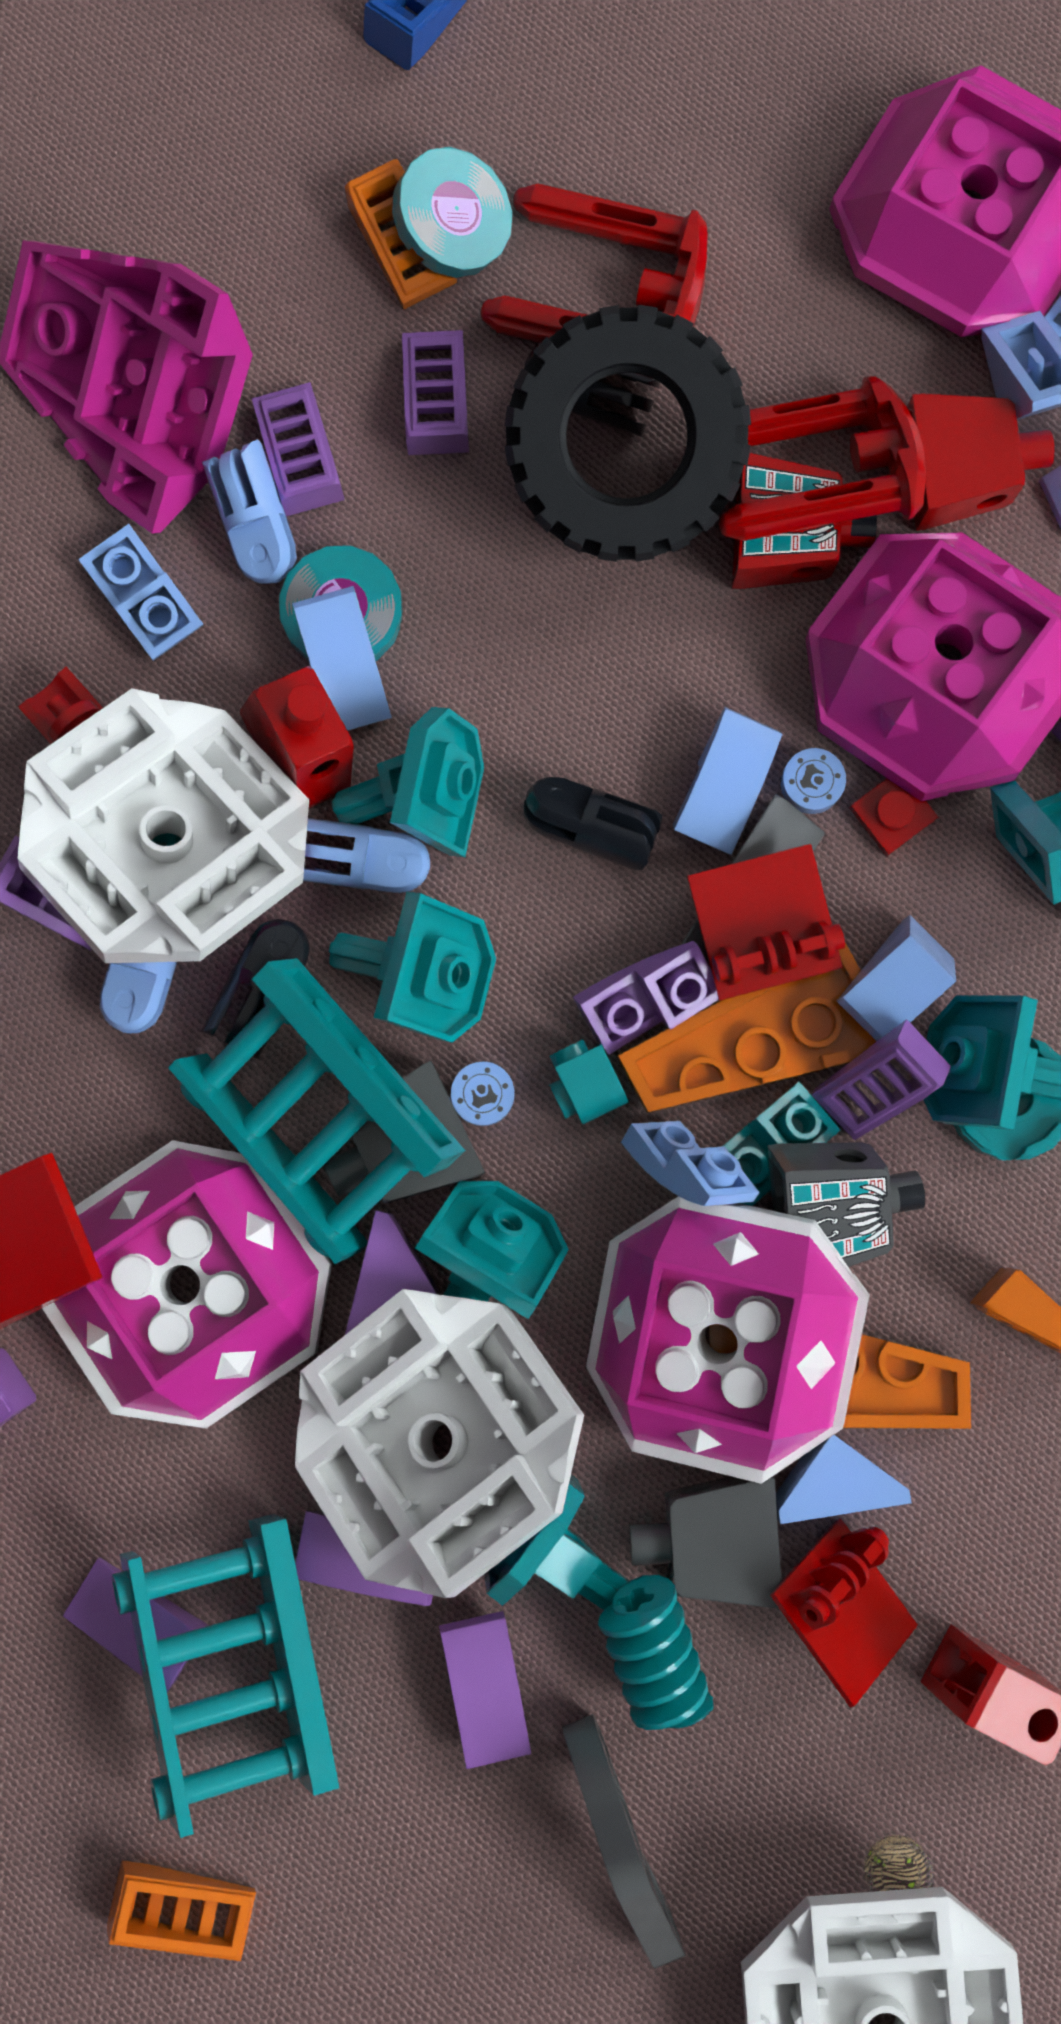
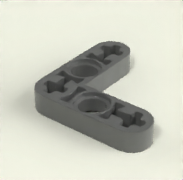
[562,1714,686,1969]

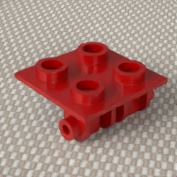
[687,844,845,1001]
[770,1518,918,1708]

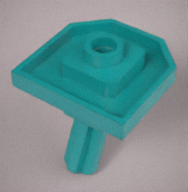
[331,707,485,858]
[328,891,496,1043]
[923,995,1061,1130]
[415,1181,569,1319]
[484,1474,630,1610]

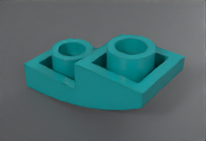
[721,1081,840,1206]

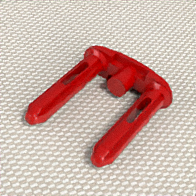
[480,183,708,343]
[719,376,926,541]

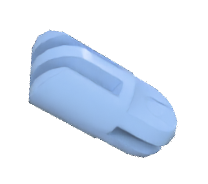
[202,439,297,584]
[303,818,430,893]
[100,962,177,1033]

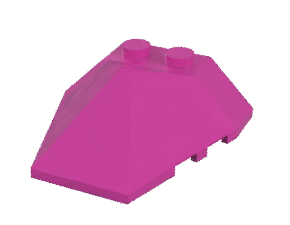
[0,240,253,534]

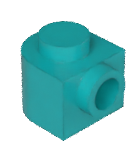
[549,1039,629,1125]

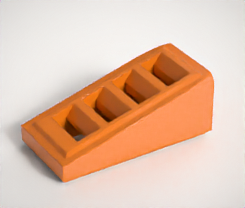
[345,159,457,310]
[970,1268,1061,1353]
[107,1860,256,1961]

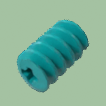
[598,1575,714,1730]

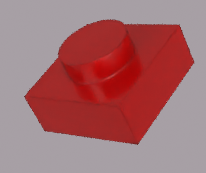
[849,779,939,857]

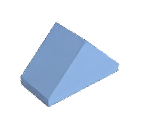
[981,311,1061,420]
[837,915,956,1041]
[776,1435,912,1524]

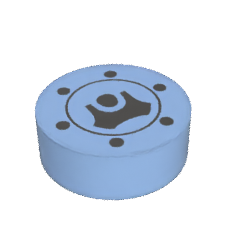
[781,748,846,814]
[451,1062,515,1126]

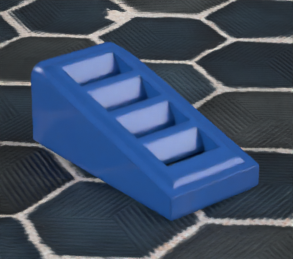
[363,0,467,70]

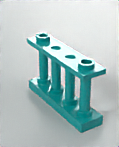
[168,958,466,1264]
[112,1514,340,1838]

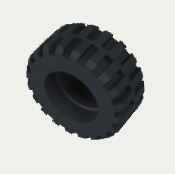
[504,305,751,562]

